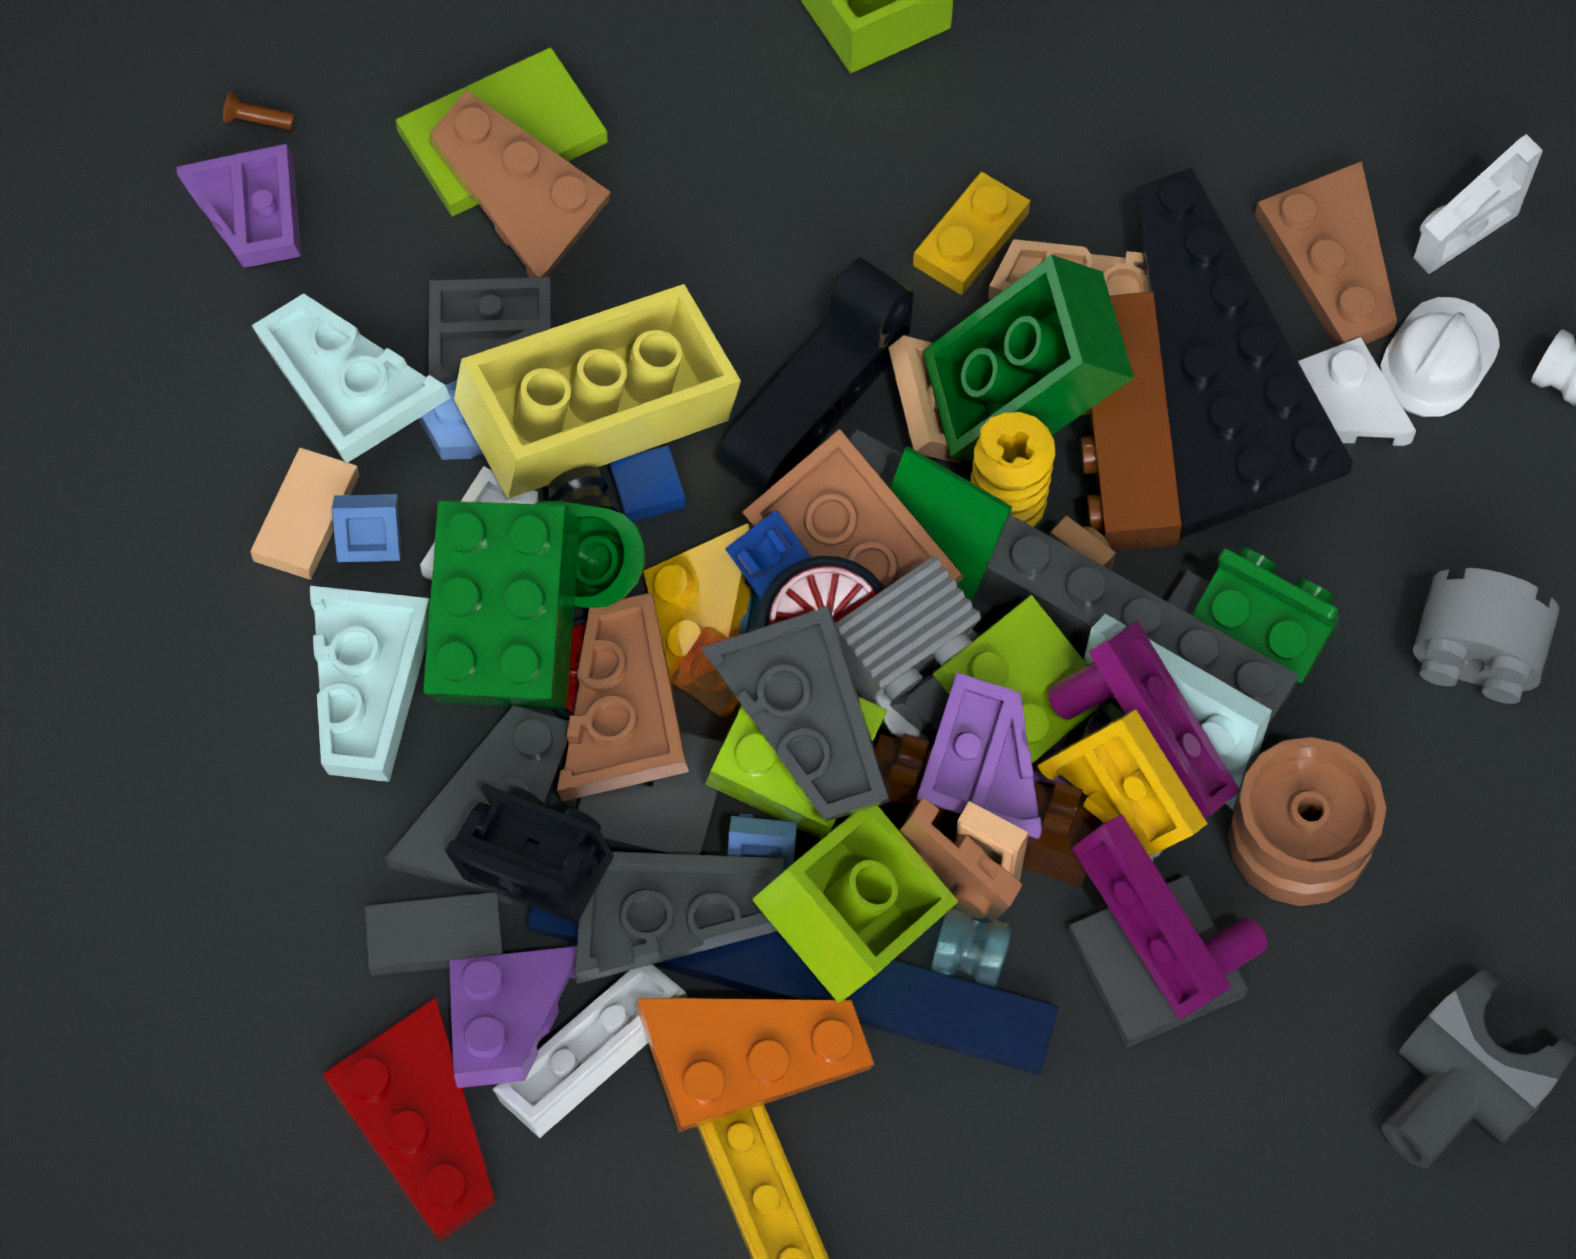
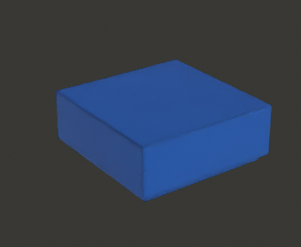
[609,445,686,522]

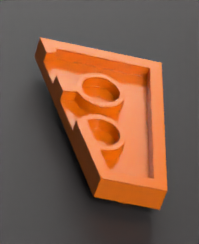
[635,998,874,1132]

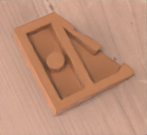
[897,797,1022,922]

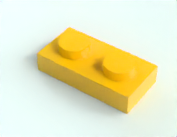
[913,171,1031,295]

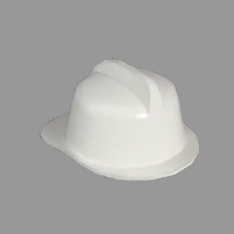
[1380,297,1500,417]

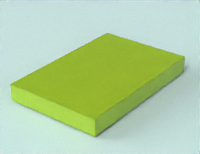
[395,47,608,217]

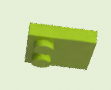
[933,595,1099,763]

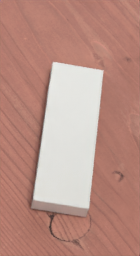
[493,964,688,1138]

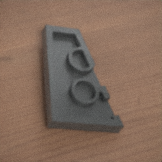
[701,606,891,822]
[385,705,569,905]
[575,852,784,984]

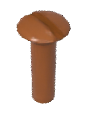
[223,91,295,131]

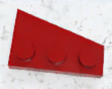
[323,998,496,1242]

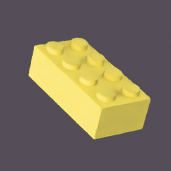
[454,284,741,499]

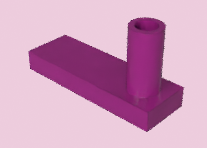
[1049,620,1240,818]
[1072,814,1267,1020]

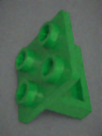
[1192,547,1339,687]

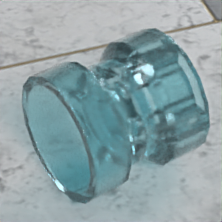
[931,907,1013,988]

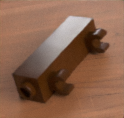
[875,733,1102,887]

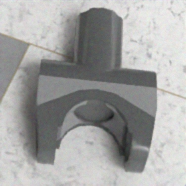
[1382,968,1576,1169]

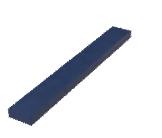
[527,907,1059,1075]

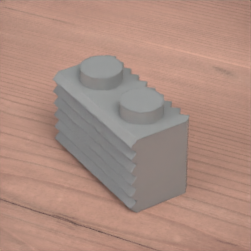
[835,556,981,702]

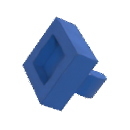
[725,510,812,600]

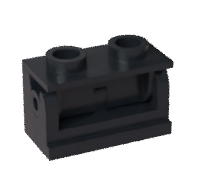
[445,783,614,924]

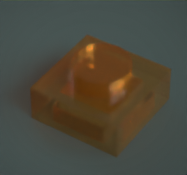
[670,626,739,717]

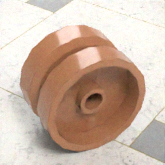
[1227,737,1387,906]

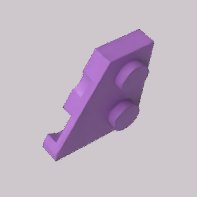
[176,144,301,268]
[916,672,1042,840]
[449,946,577,1088]

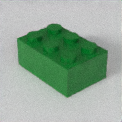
[923,255,1134,462]
[423,501,580,709]

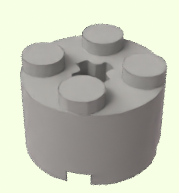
[1413,568,1560,704]

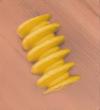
[970,412,1055,527]

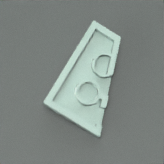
[252,293,451,464]
[310,586,430,782]
[1084,614,1272,810]

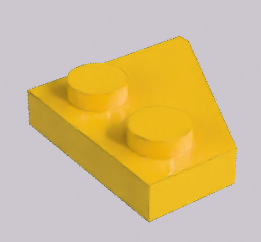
[643,523,753,689]
[1037,709,1208,857]

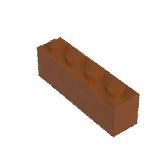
[1080,291,1182,552]

